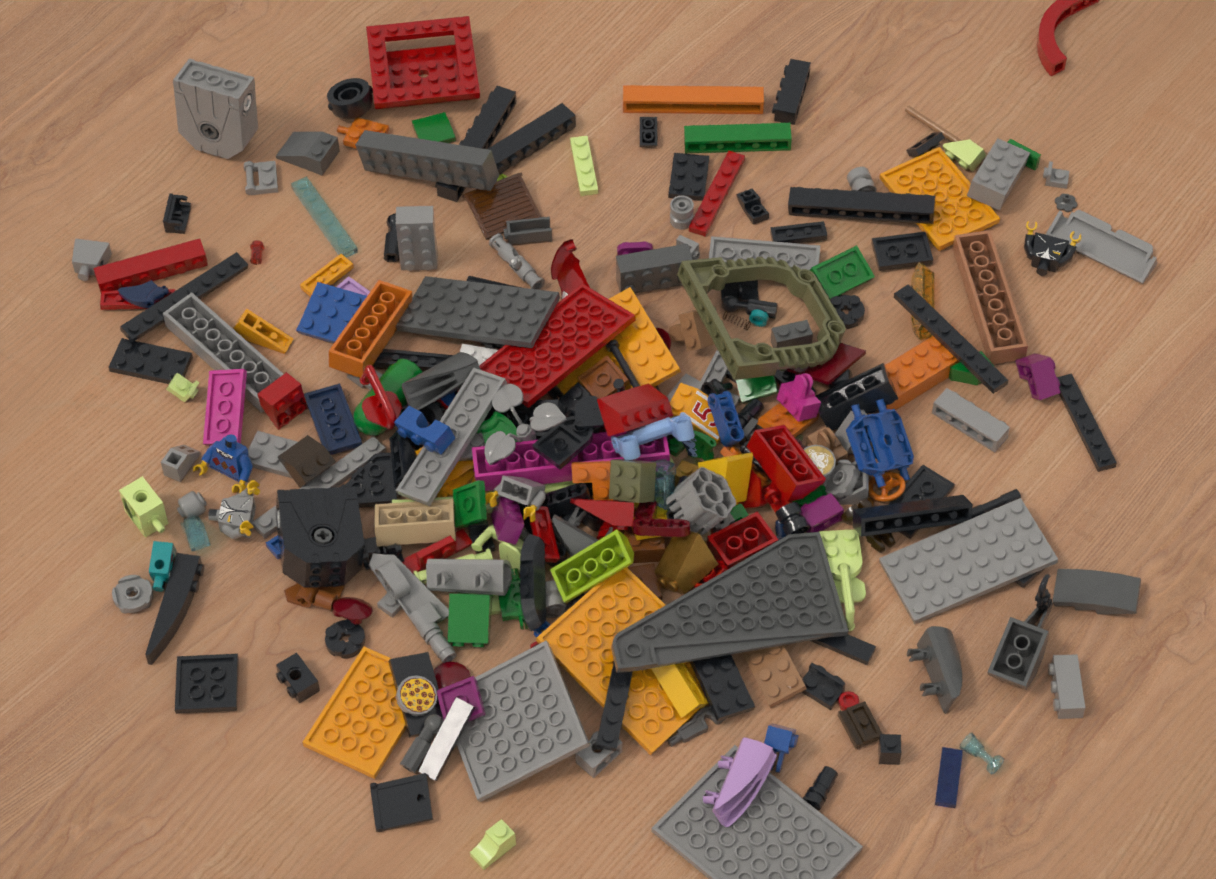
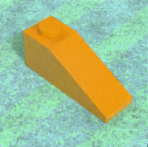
[233,308,294,354]

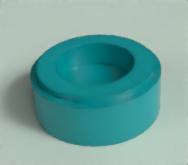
[749,309,769,327]

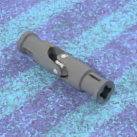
[489,233,545,290]

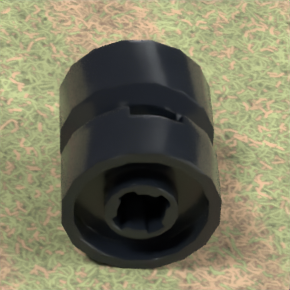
[775,502,810,536]

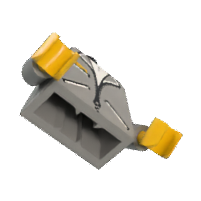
[485,476,546,522]
[208,480,260,539]

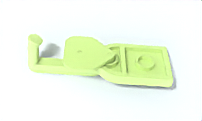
[819,529,866,632]

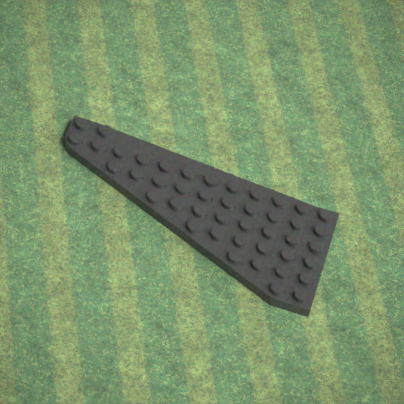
[611,532,849,673]

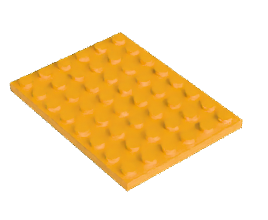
[536,567,706,755]

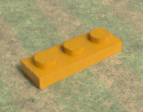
[300,254,354,297]

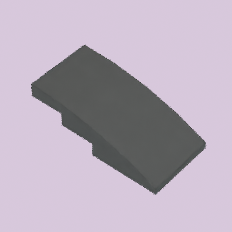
[1052,569,1141,615]

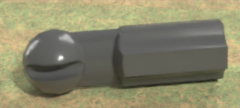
[400,714,444,774]

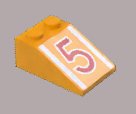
[669,382,726,444]

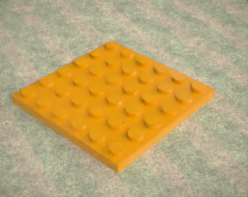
[557,287,681,395]

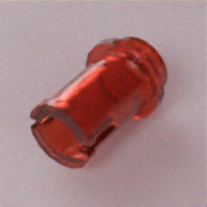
[250,240,265,265]

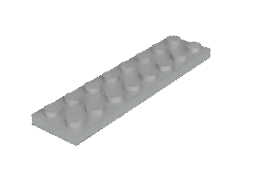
[396,368,507,506]

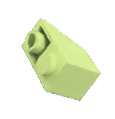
[943,139,986,172]

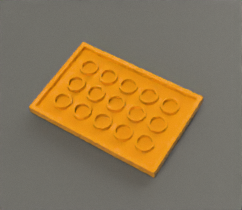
[879,147,1000,251]
[302,646,406,779]

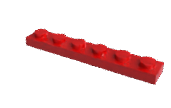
[689,151,745,237]

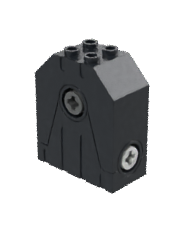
[275,486,364,588]

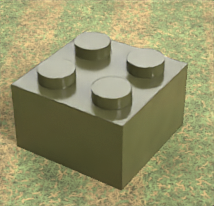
[609,459,656,503]

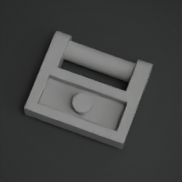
[244,161,278,195]

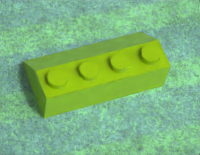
[550,530,634,603]

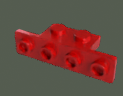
[402,529,472,573]

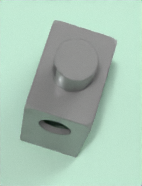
[72,239,112,281]

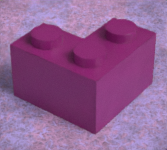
[1015,353,1060,400]

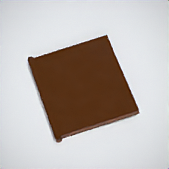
[462,172,542,240]

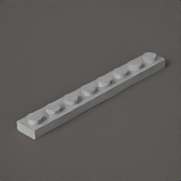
[252,436,386,538]

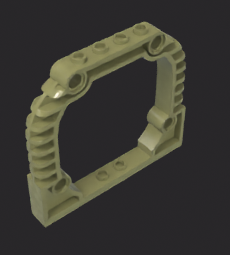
[677,257,846,380]

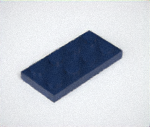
[304,383,362,455]

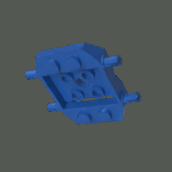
[846,399,914,488]

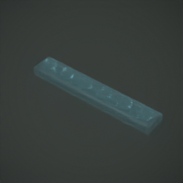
[291,176,358,258]

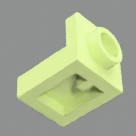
[166,373,199,402]

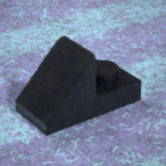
[466,520,495,554]

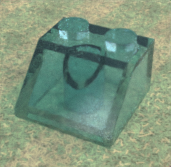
[650,459,676,510]

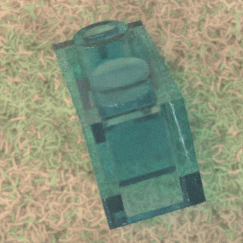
[180,516,210,552]

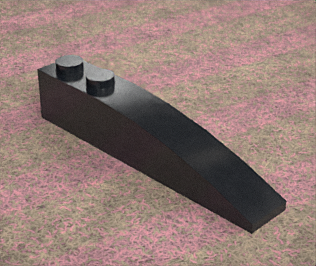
[145,553,204,665]

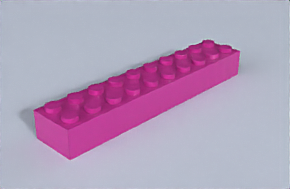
[472,428,670,491]

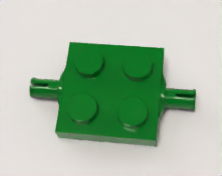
[498,568,528,630]

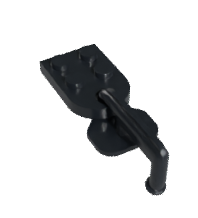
[532,379,625,469]

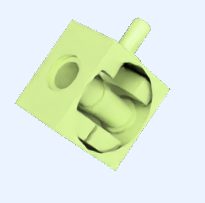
[119,476,169,538]

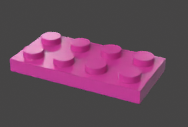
[203,369,247,446]

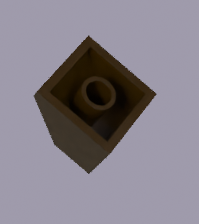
[277,435,336,488]

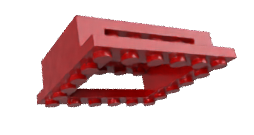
[366,16,480,109]

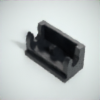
[163,193,191,234]

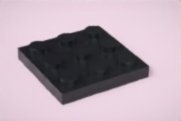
[175,653,239,714]

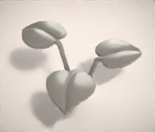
[484,384,566,465]

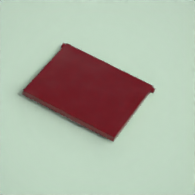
[784,340,866,385]

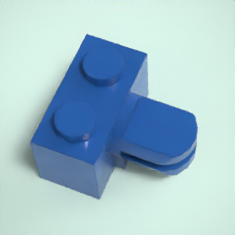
[764,723,799,773]

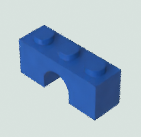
[394,406,455,455]

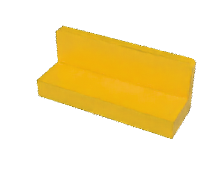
[651,663,708,717]

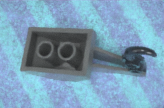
[988,573,1053,690]

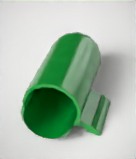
[353,359,422,436]

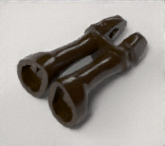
[841,498,896,553]

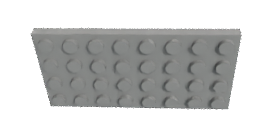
[879,498,1058,624]

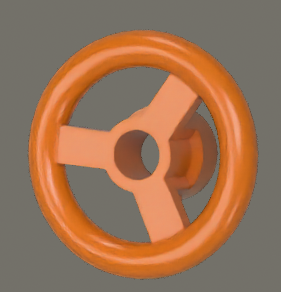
[868,472,906,502]

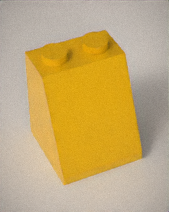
[698,453,753,506]

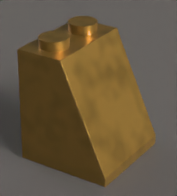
[654,531,718,595]

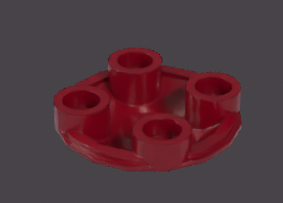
[333,597,373,624]
[434,661,471,689]

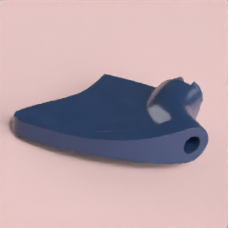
[118,280,169,308]

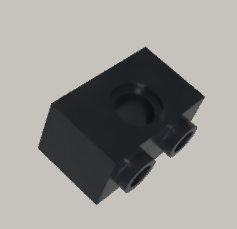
[276,652,320,703]

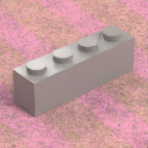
[932,388,1010,453]

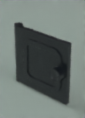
[370,773,433,832]

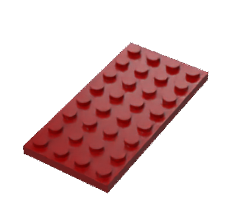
[479,283,636,408]

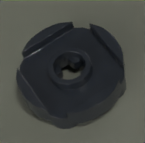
[831,295,865,329]
[325,619,366,659]

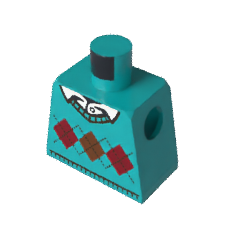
[149,541,177,592]

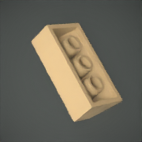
[375,499,456,547]

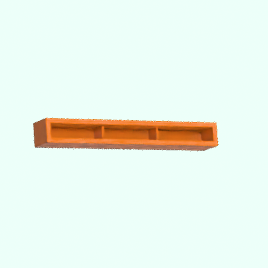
[623,85,764,114]

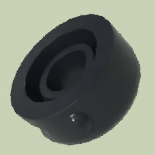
[327,78,373,120]

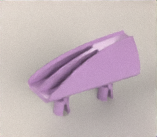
[703,737,777,827]

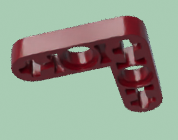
[633,500,691,537]

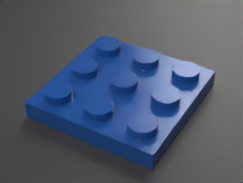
[296,282,367,344]

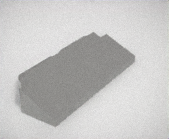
[1045,210,1158,284]

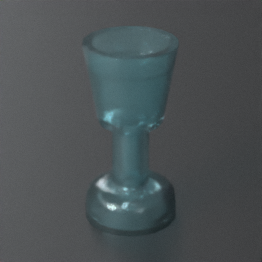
[959,732,1005,775]

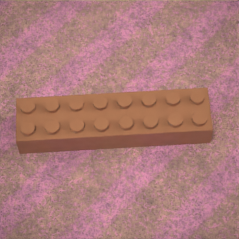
[953,230,1028,364]

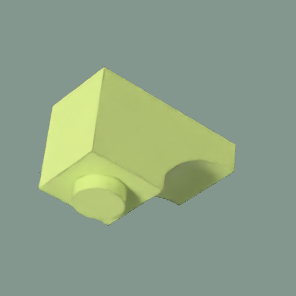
[470,819,516,870]

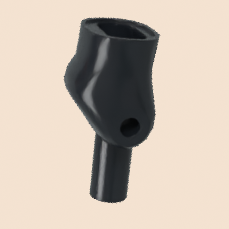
[701,379,733,396]

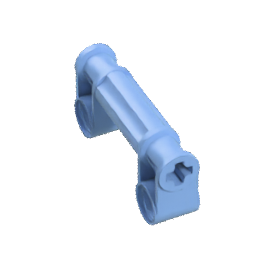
[611,412,695,460]

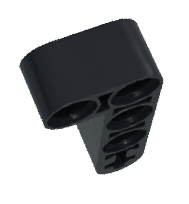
[518,483,593,535]

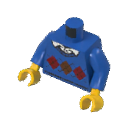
[193,434,253,493]

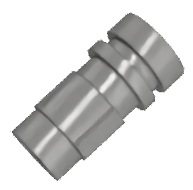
[420,622,456,663]

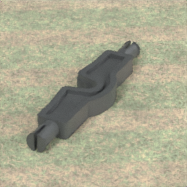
[667,706,725,747]

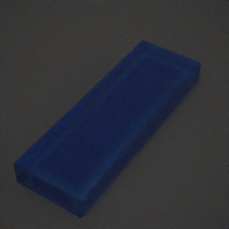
[935,747,963,808]

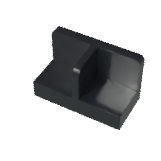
[721,280,759,302]

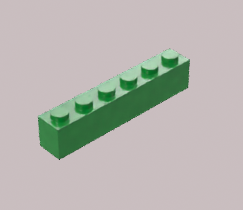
[684,123,792,154]

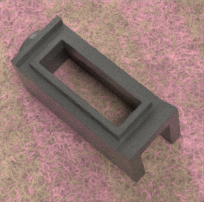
[503,216,552,245]

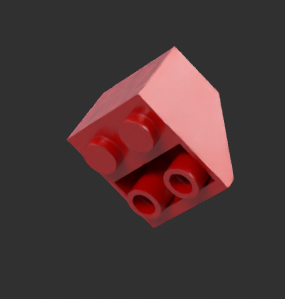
[257,372,307,430]

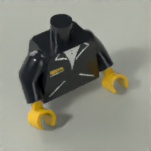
[1024,221,1082,276]

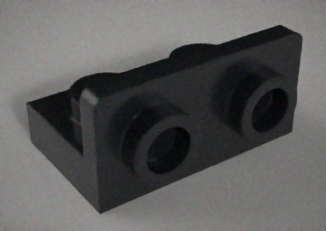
[802,663,845,710]

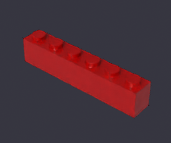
[93,238,208,293]

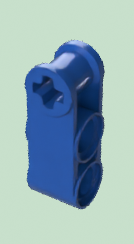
[708,391,744,447]

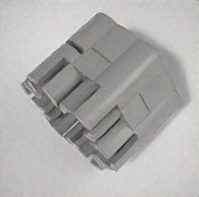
[666,467,736,536]

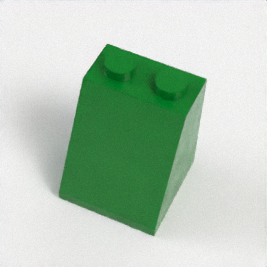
[448,593,493,647]

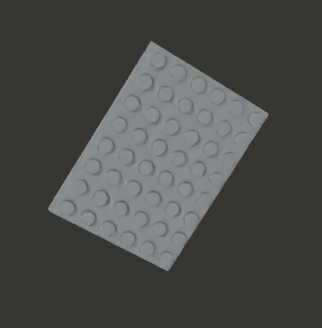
[651,745,863,879]

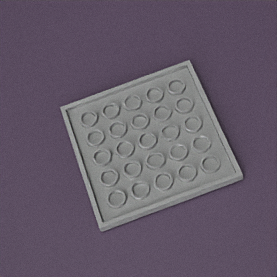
[457,641,590,802]

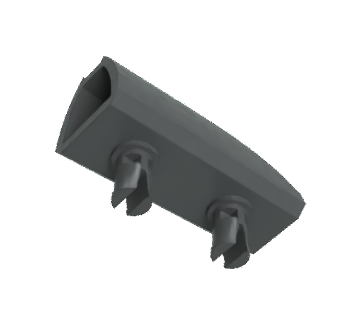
[402,352,480,410]
[552,507,613,557]
[907,626,962,714]

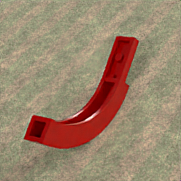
[1037,0,1099,76]

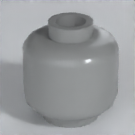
[177,491,207,520]

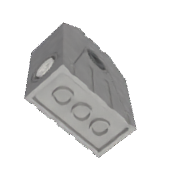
[173,59,258,159]

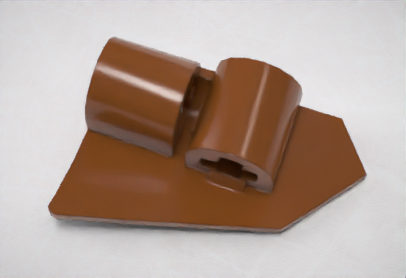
[284,583,345,611]

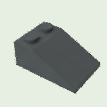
[276,132,340,176]

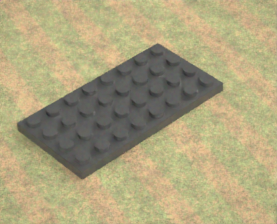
[396,276,560,348]

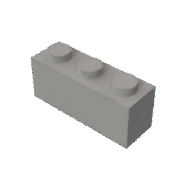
[1048,654,1085,719]

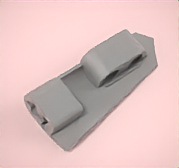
[369,553,449,633]

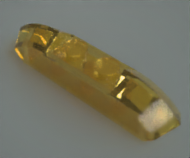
[911,263,935,340]

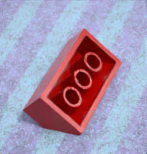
[597,383,673,436]
[746,425,826,502]

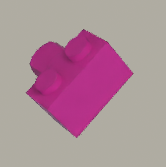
[777,373,821,422]

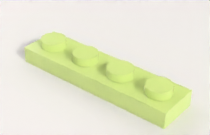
[570,136,598,196]

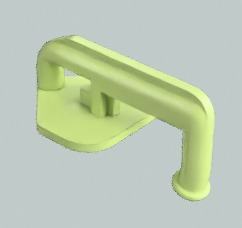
[471,525,524,574]

